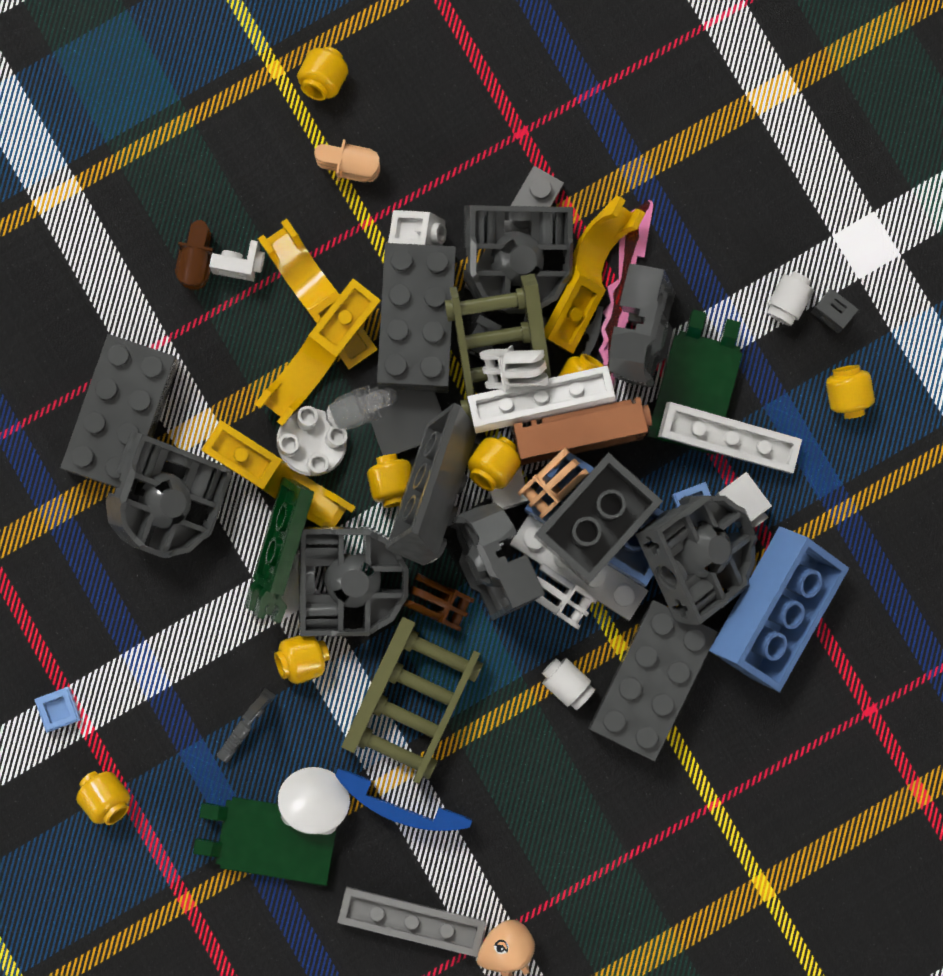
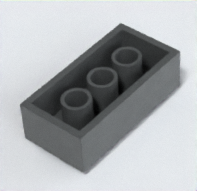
[377,243,456,393]
[60,334,180,494]
[588,600,718,762]

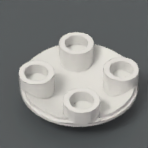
[276,406,347,476]
[278,767,350,835]

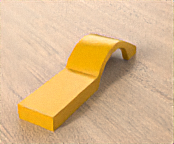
[544,196,646,354]
[258,218,378,370]
[255,279,381,426]
[201,420,355,527]

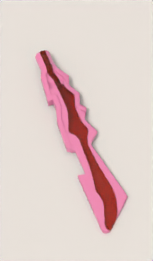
[598,200,653,385]

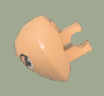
[477,920,535,976]

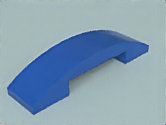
[335,767,472,831]

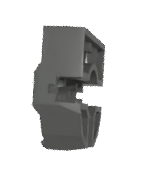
[463,205,573,314]
[609,263,676,387]
[106,432,233,558]
[635,496,758,625]
[451,503,545,621]
[299,527,409,636]

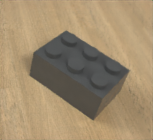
[534,452,663,585]

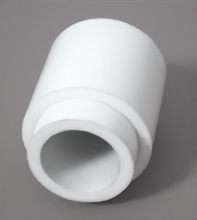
[766,271,814,326]
[542,658,595,710]

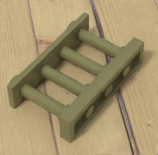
[444,274,551,422]
[341,617,484,784]

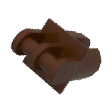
[175,220,216,290]
[403,573,475,632]

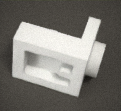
[388,210,447,246]
[209,240,265,282]

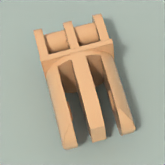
[314,139,380,182]
[517,448,590,519]

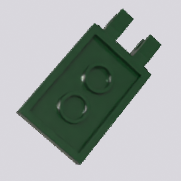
[646,309,743,456]
[245,477,314,623]
[193,796,336,886]

